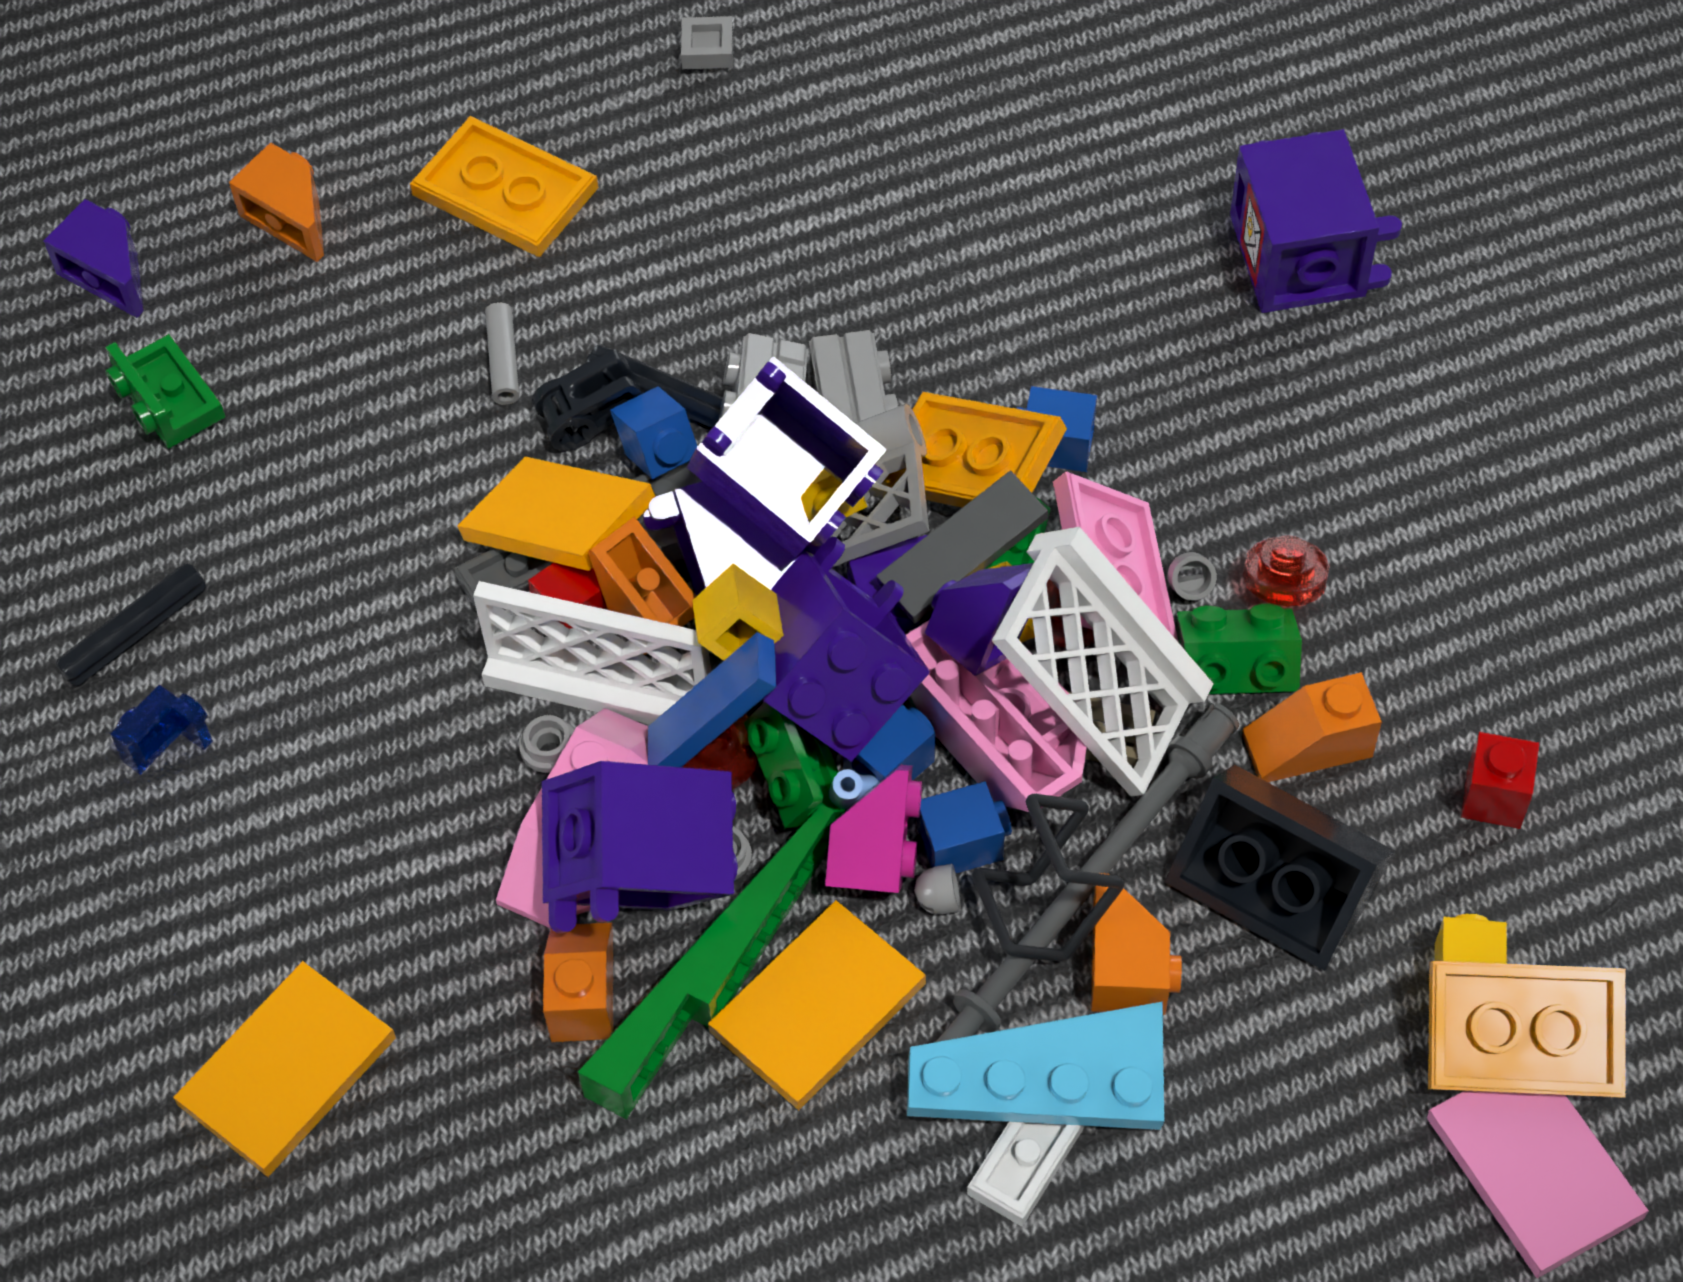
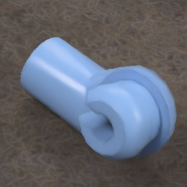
[829,769,879,810]

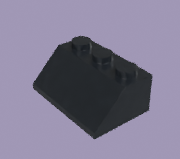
[1164,765,1395,971]

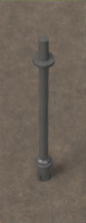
[936,703,1239,1042]

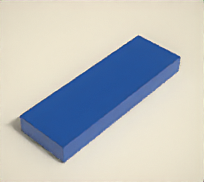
[648,632,776,767]

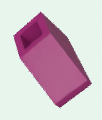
[825,765,922,893]

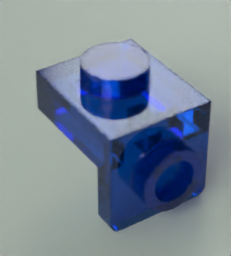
[110,685,213,775]

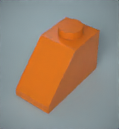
[229,142,324,262]
[588,516,697,655]
[1242,672,1382,782]
[1091,873,1182,1015]
[543,922,613,1042]

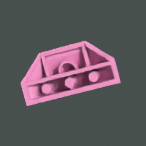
[906,621,1087,812]
[496,708,648,928]

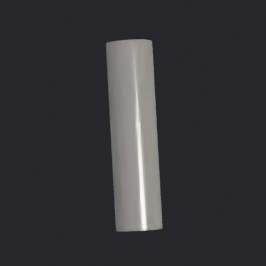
[485,302,520,405]

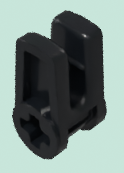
[532,349,643,451]

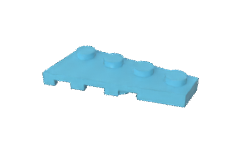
[907,1002,1164,1130]

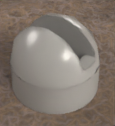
[1168,552,1217,600]
[914,864,961,914]

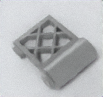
[831,404,929,567]

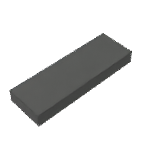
[876,470,1048,624]

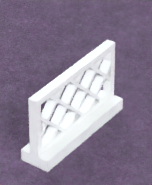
[992,527,1213,796]
[473,581,711,724]

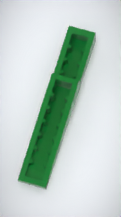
[578,804,835,1120]

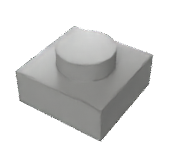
[681,16,733,69]

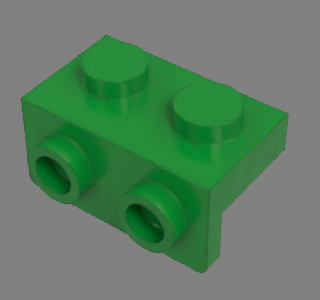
[105,334,226,449]
[1176,604,1302,694]
[744,702,846,828]

